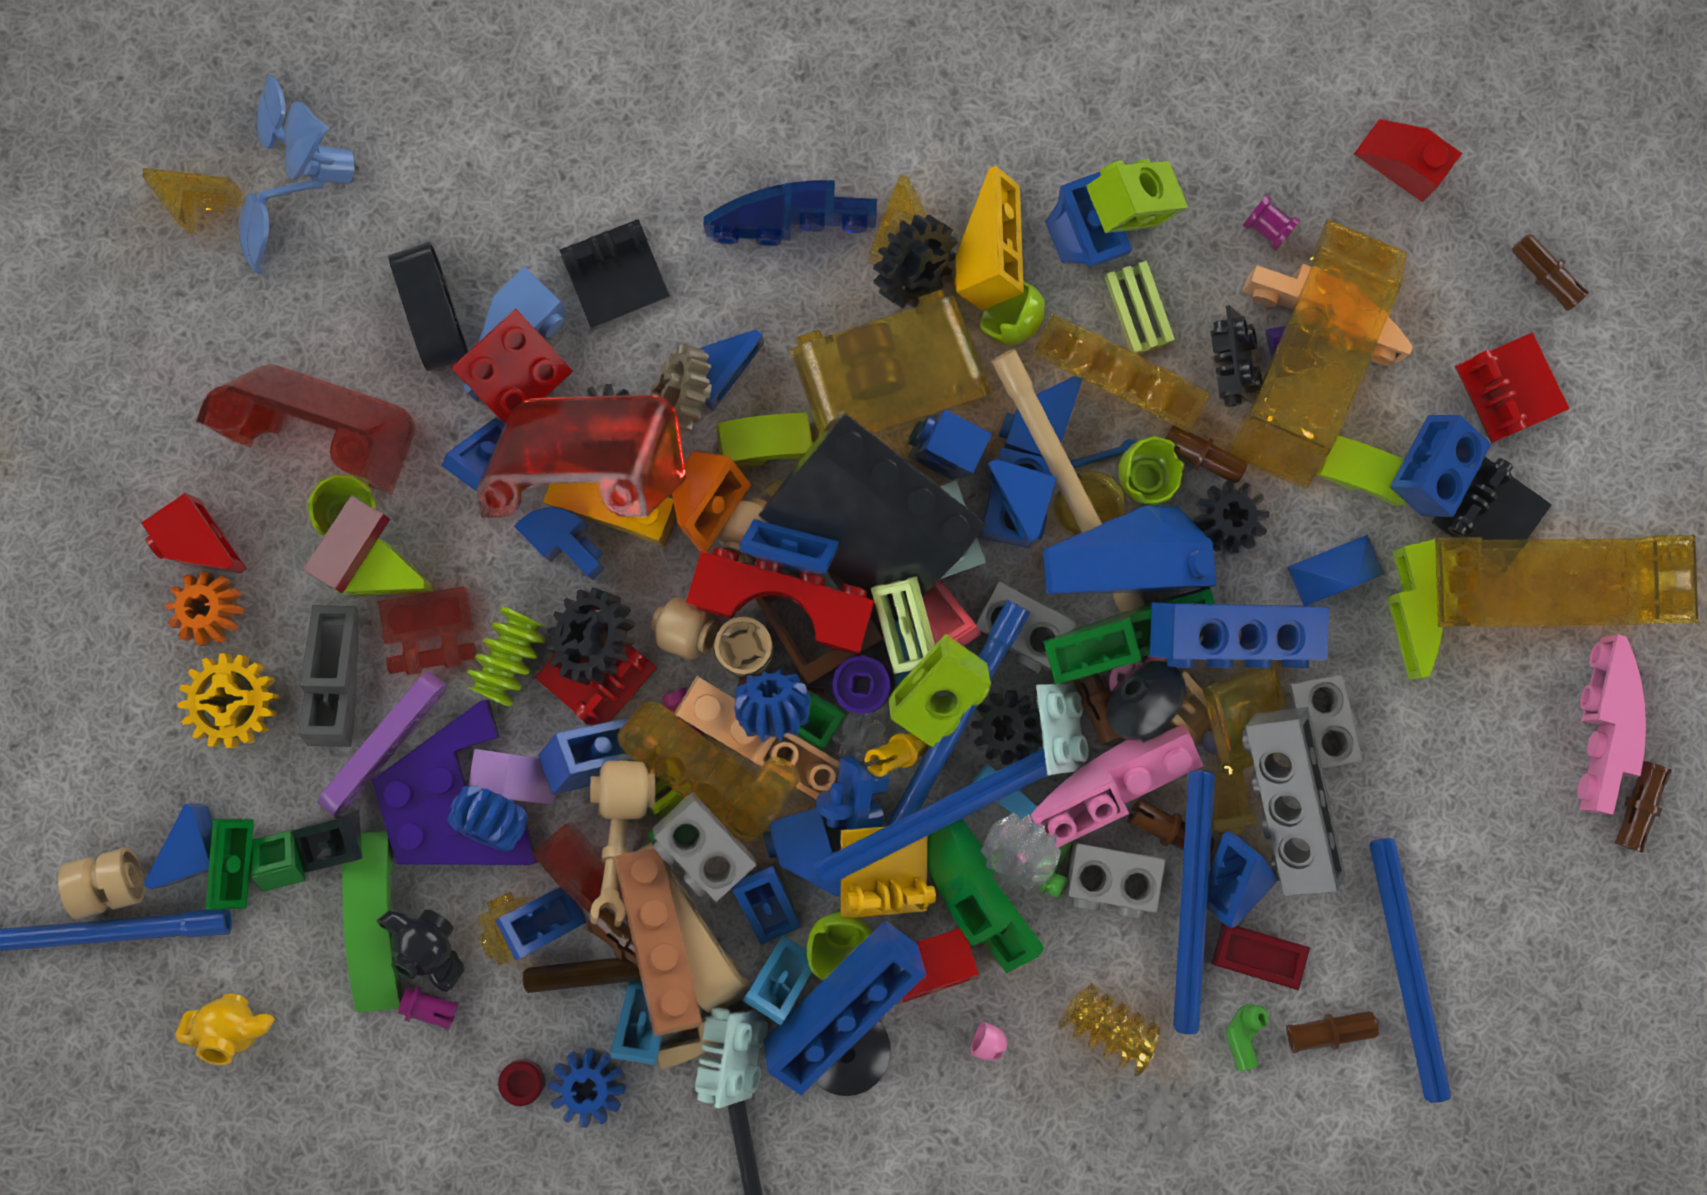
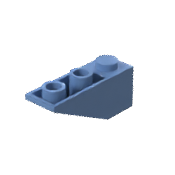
[463,266,567,401]

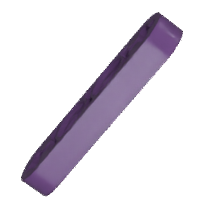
[317,671,448,817]

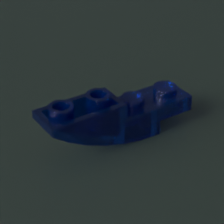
[703,180,877,246]

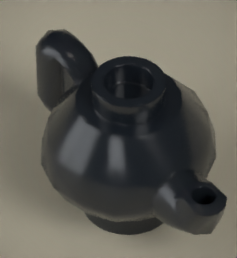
[376,909,464,992]

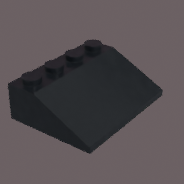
[758,408,987,622]

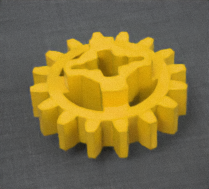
[177,653,279,749]

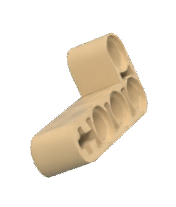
[638,841,751,1014]

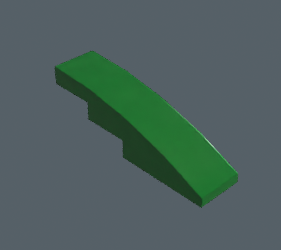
[1043,587,1215,685]

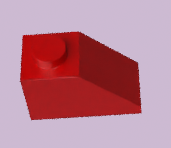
[1354,119,1463,202]
[141,493,247,574]

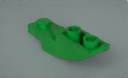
[927,819,1045,973]

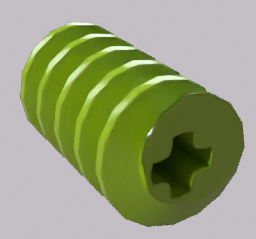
[466,606,547,706]

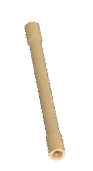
[991,349,1146,613]

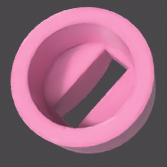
[970,1021,1008,1061]

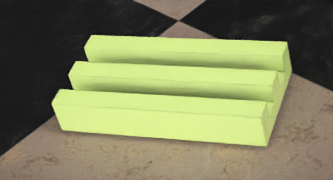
[1104,261,1175,356]
[871,576,935,674]

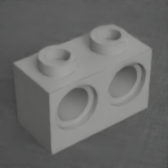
[975,581,1077,674]
[1281,674,1365,769]
[653,791,756,902]
[1063,843,1165,919]

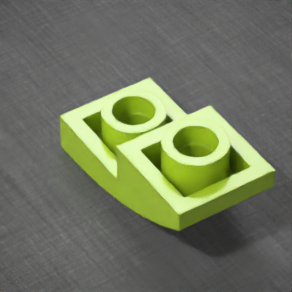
[716,413,812,466]
[1316,434,1406,506]

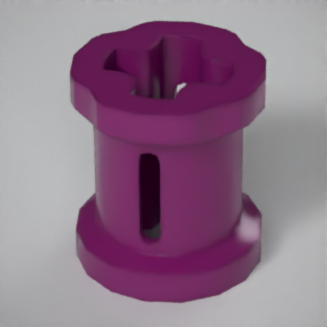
[1243,194,1300,251]

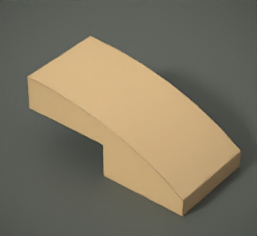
[658,1008,744,1070]

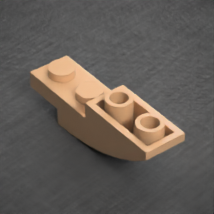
[1242,264,1413,365]
[674,676,840,800]

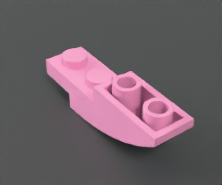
[1577,634,1646,815]
[1031,724,1203,852]

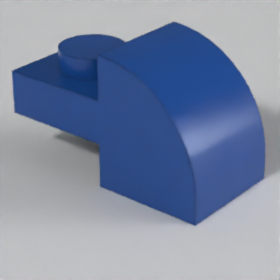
[514,507,605,580]

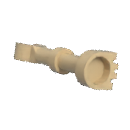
[590,809,630,927]

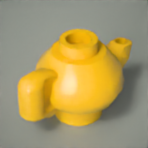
[175,993,275,1065]

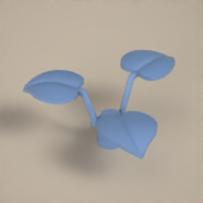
[238,75,354,274]

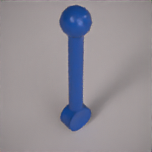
[1070,439,1135,468]

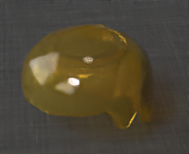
[1053,470,1126,536]

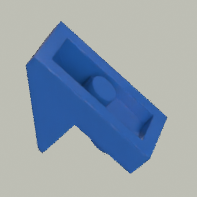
[441,417,530,494]

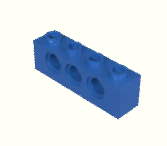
[1150,603,1329,668]

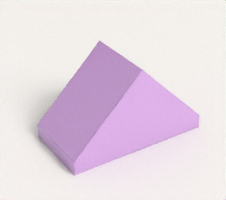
[468,749,556,805]

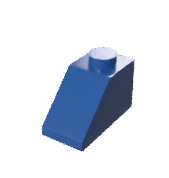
[998,376,1083,457]
[538,717,649,795]
[763,808,841,896]

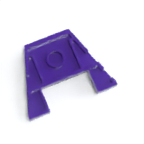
[372,700,538,865]

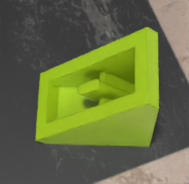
[335,538,433,596]

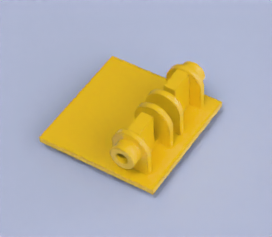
[841,827,936,918]

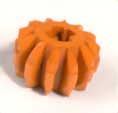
[163,571,245,646]

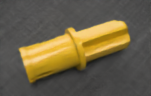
[865,732,930,777]

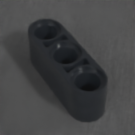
[388,242,468,371]

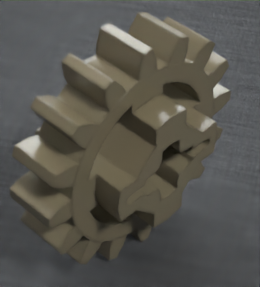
[650,344,712,440]

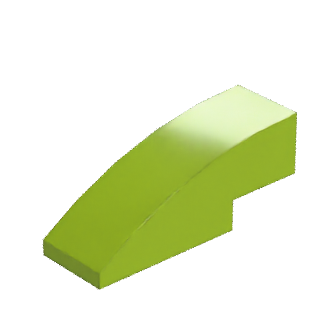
[1387,538,1446,681]

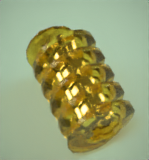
[1058,983,1160,1077]

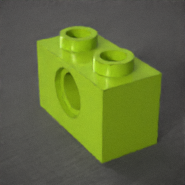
[1086,158,1188,233]
[889,634,991,747]

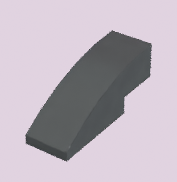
[298,605,358,747]

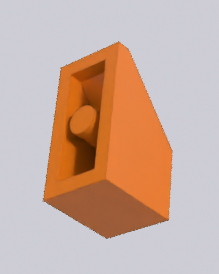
[670,451,751,553]

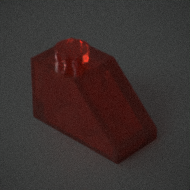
[531,822,622,913]

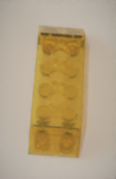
[1228,219,1407,489]
[1435,535,1699,628]

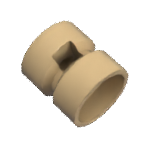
[714,616,774,677]
[58,847,145,920]

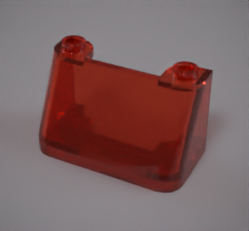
[195,364,415,495]
[477,395,687,518]

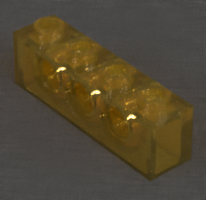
[1033,313,1210,433]

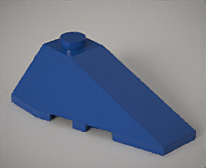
[1043,505,1217,594]

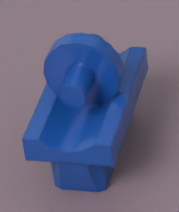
[815,756,890,831]

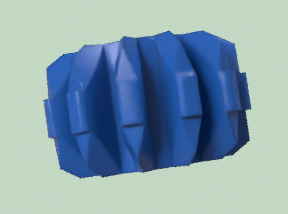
[734,669,811,743]
[447,785,528,851]
[548,1048,626,1128]

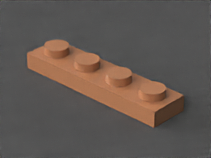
[615,848,702,1037]

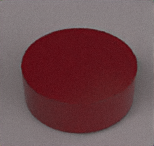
[498,1059,545,1106]

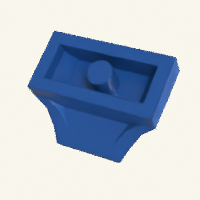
[1045,172,1132,268]

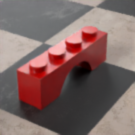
[686,547,874,655]

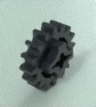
[873,214,958,308]
[546,587,635,685]

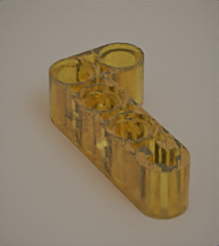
[618,701,800,841]

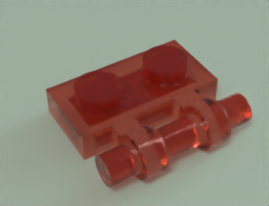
[378,586,477,675]

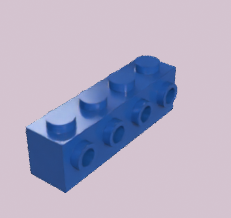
[763,920,926,1095]

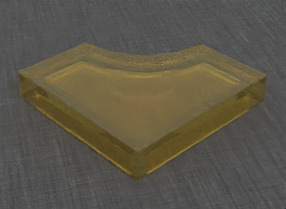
[1202,663,1285,774]

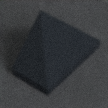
[291,810,362,873]

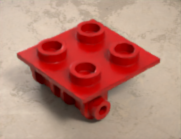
[451,308,574,430]
[1455,332,1570,443]
[534,645,658,726]

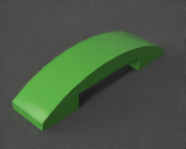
[342,831,402,1012]

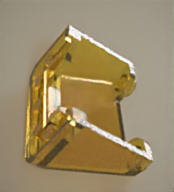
[789,290,992,437]

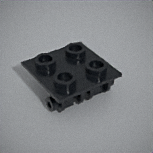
[560,219,670,328]
[1210,305,1263,407]
[1431,456,1552,573]

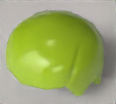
[980,281,1046,346]
[1118,436,1184,505]
[307,474,376,538]
[806,911,872,981]

